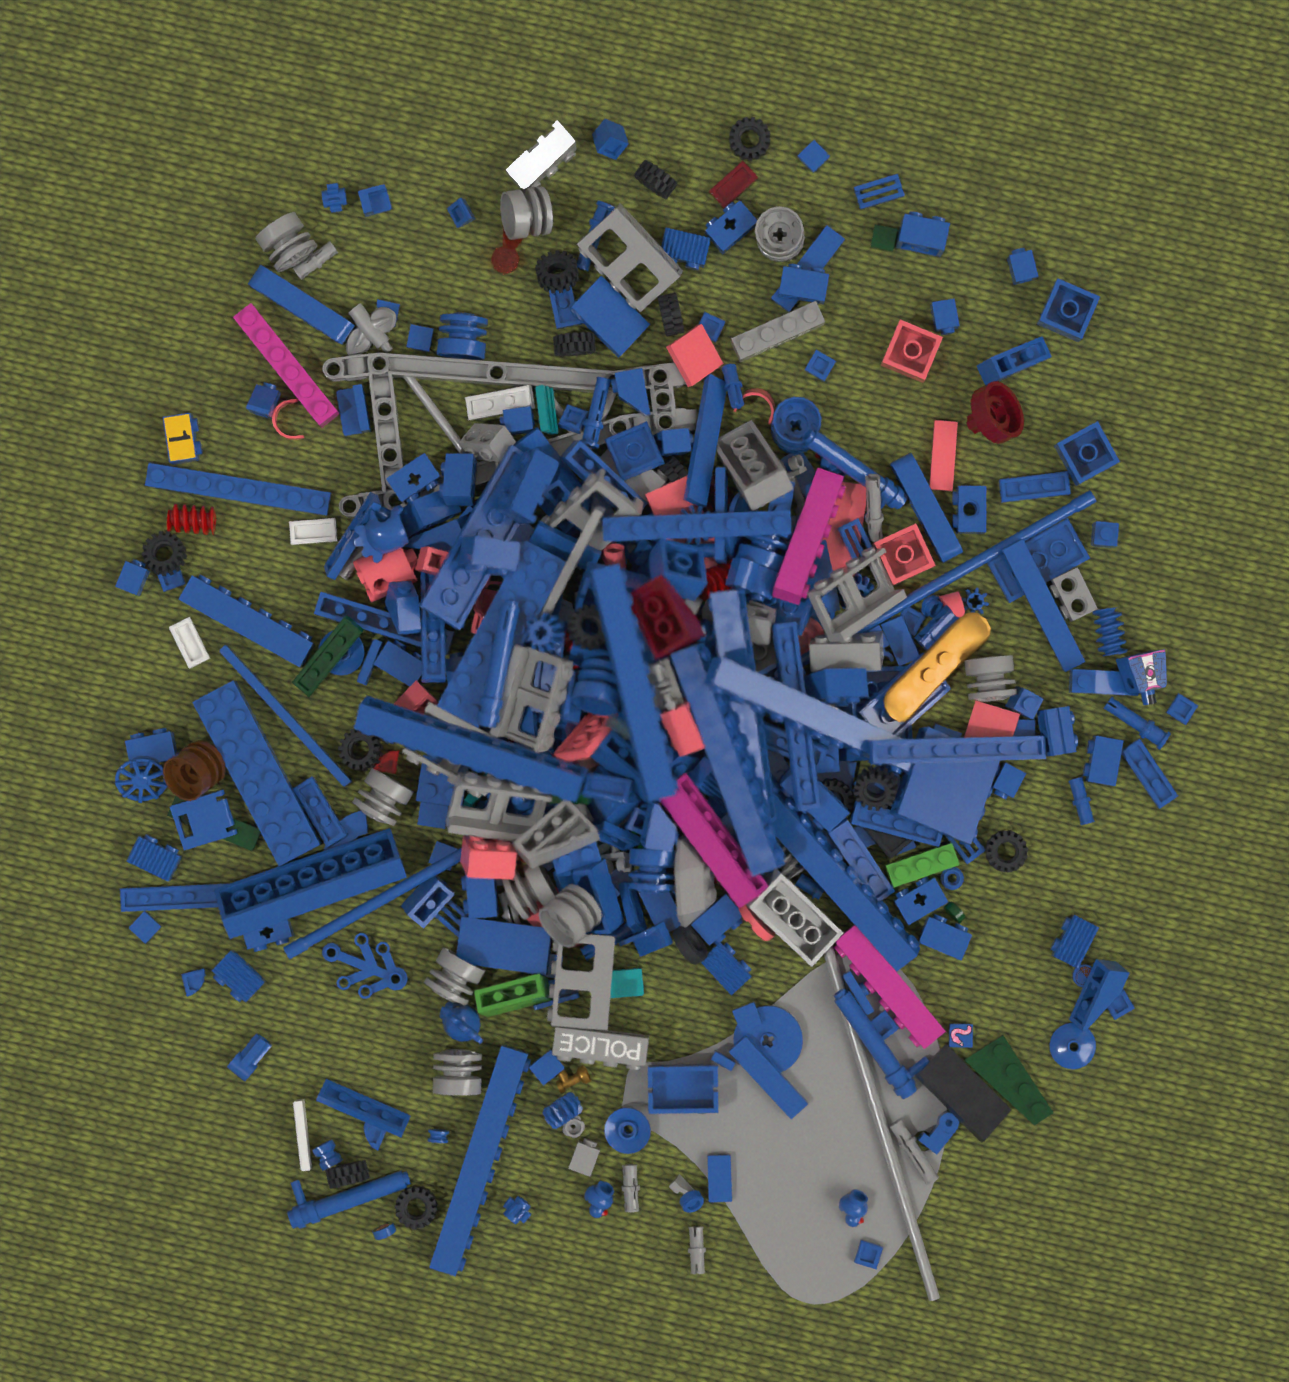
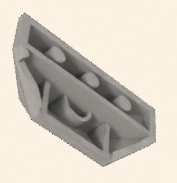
[675,834,717,928]

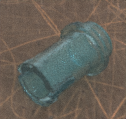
[605,713,630,740]

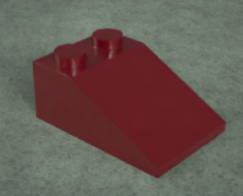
[630,574,705,659]

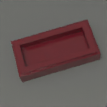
[709,161,758,209]

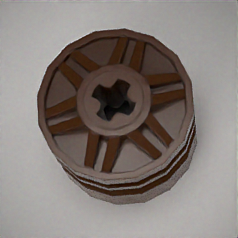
[163,740,226,801]

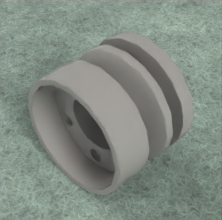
[500,187,553,240]
[755,206,805,262]
[255,212,317,272]
[964,655,1017,702]
[352,768,414,826]
[502,864,558,920]
[538,884,602,948]
[424,947,485,1006]
[433,1049,482,1095]

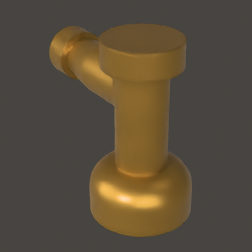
[556,1061,592,1094]

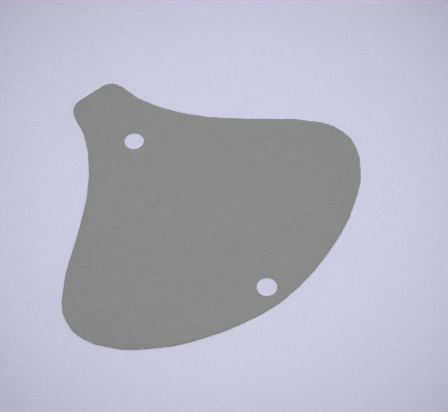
[622,954,947,1304]

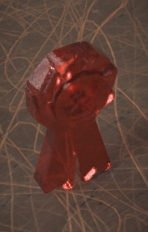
[491,228,524,274]

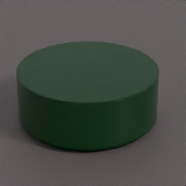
[943,901,965,924]

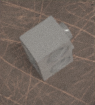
[459,423,516,461]
[1049,567,1098,622]

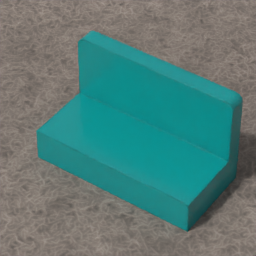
[610,968,644,998]

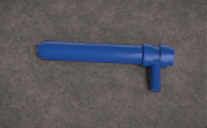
[803,429,907,518]
[477,600,520,728]
[833,988,929,1099]
[287,1171,411,1229]

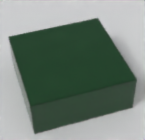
[870,225,897,253]

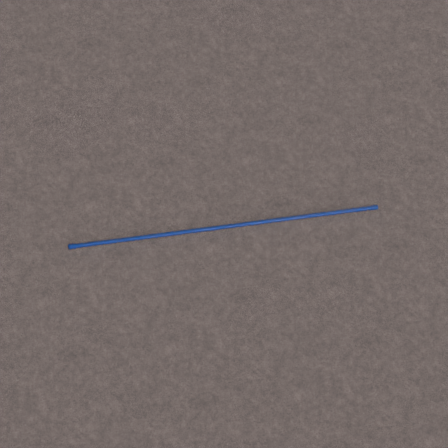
[283,490,1096,959]

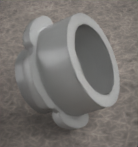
[562,1116,585,1138]

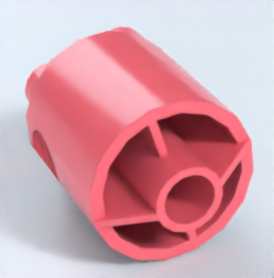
[353,547,418,602]

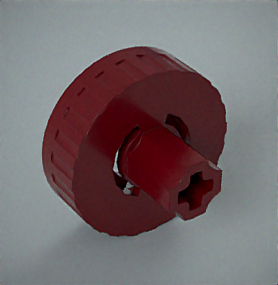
[966,381,1024,444]

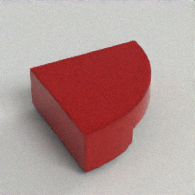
[373,751,400,774]

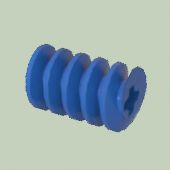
[1092,607,1128,656]

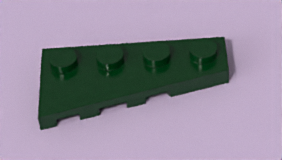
[964,1035,1053,1126]

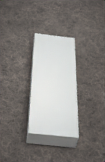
[465,385,535,421]
[293,1099,312,1171]

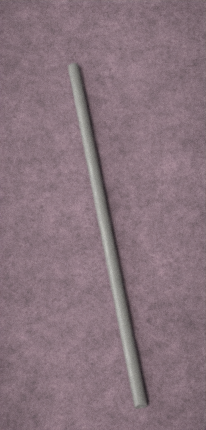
[824,945,940,1301]

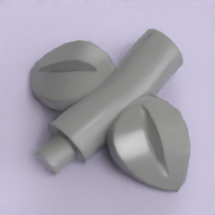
[346,303,396,356]

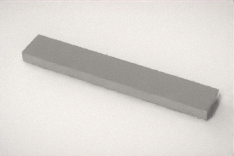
[540,505,606,616]

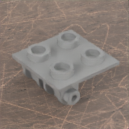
[647,658,684,710]

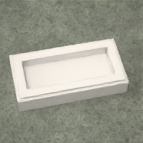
[289,518,338,545]
[169,617,211,669]

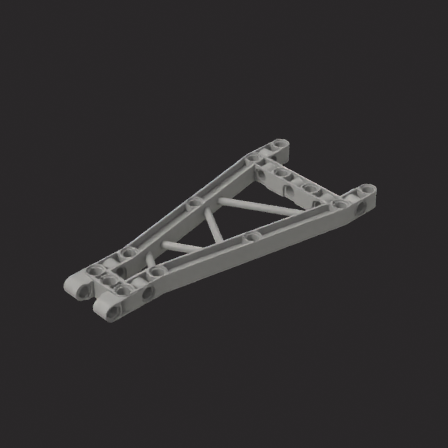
[323,353,698,518]

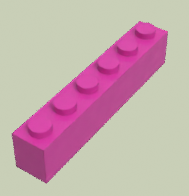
[233,303,339,428]
[773,468,846,605]
[660,773,769,908]
[834,924,946,1049]

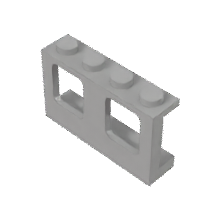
[577,203,683,312]
[541,468,643,570]
[807,547,907,642]
[490,645,574,752]
[403,702,501,798]
[445,772,552,842]
[547,934,615,1031]

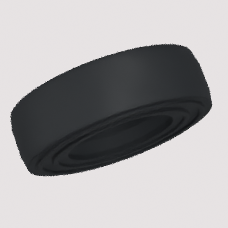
[673,925,708,965]

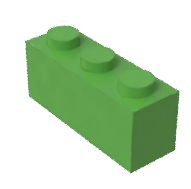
[884,842,960,887]
[474,974,552,1017]

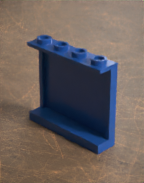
[889,727,1000,845]

